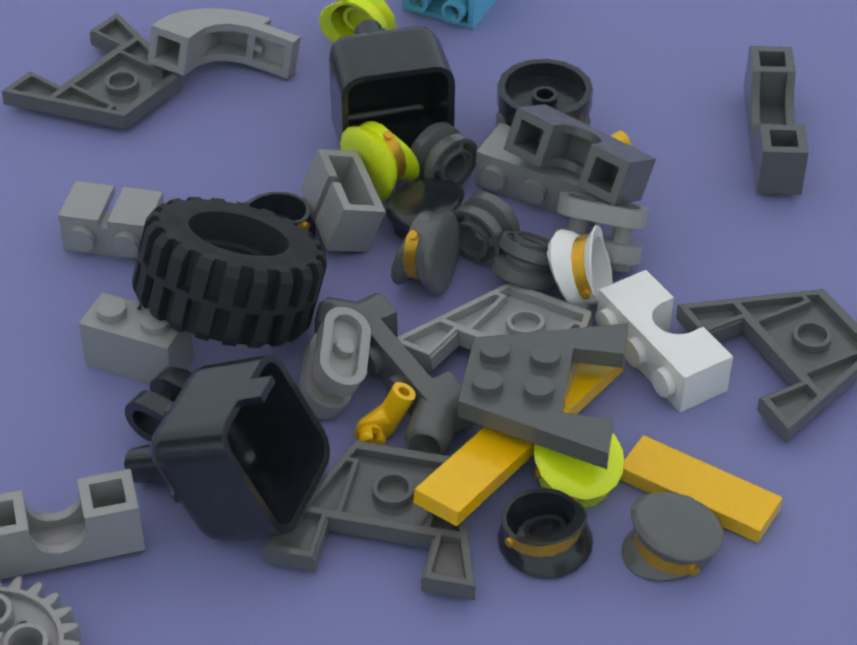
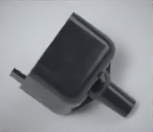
[329,20,455,181]
[124,354,330,541]

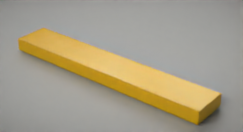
[413,358,625,527]

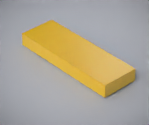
[620,435,783,543]

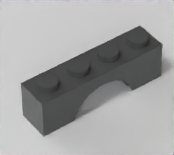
[744,46,809,195]

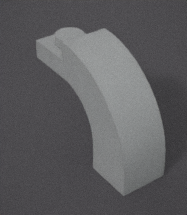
[147,8,301,79]

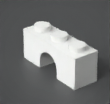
[595,270,733,413]

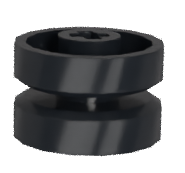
[496,59,593,127]

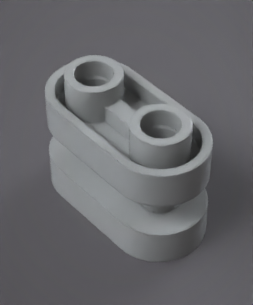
[553,192,650,272]
[299,307,371,419]

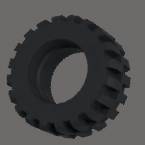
[132,197,327,348]

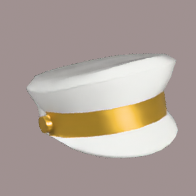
[547,225,613,310]

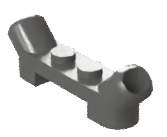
[315,293,475,455]

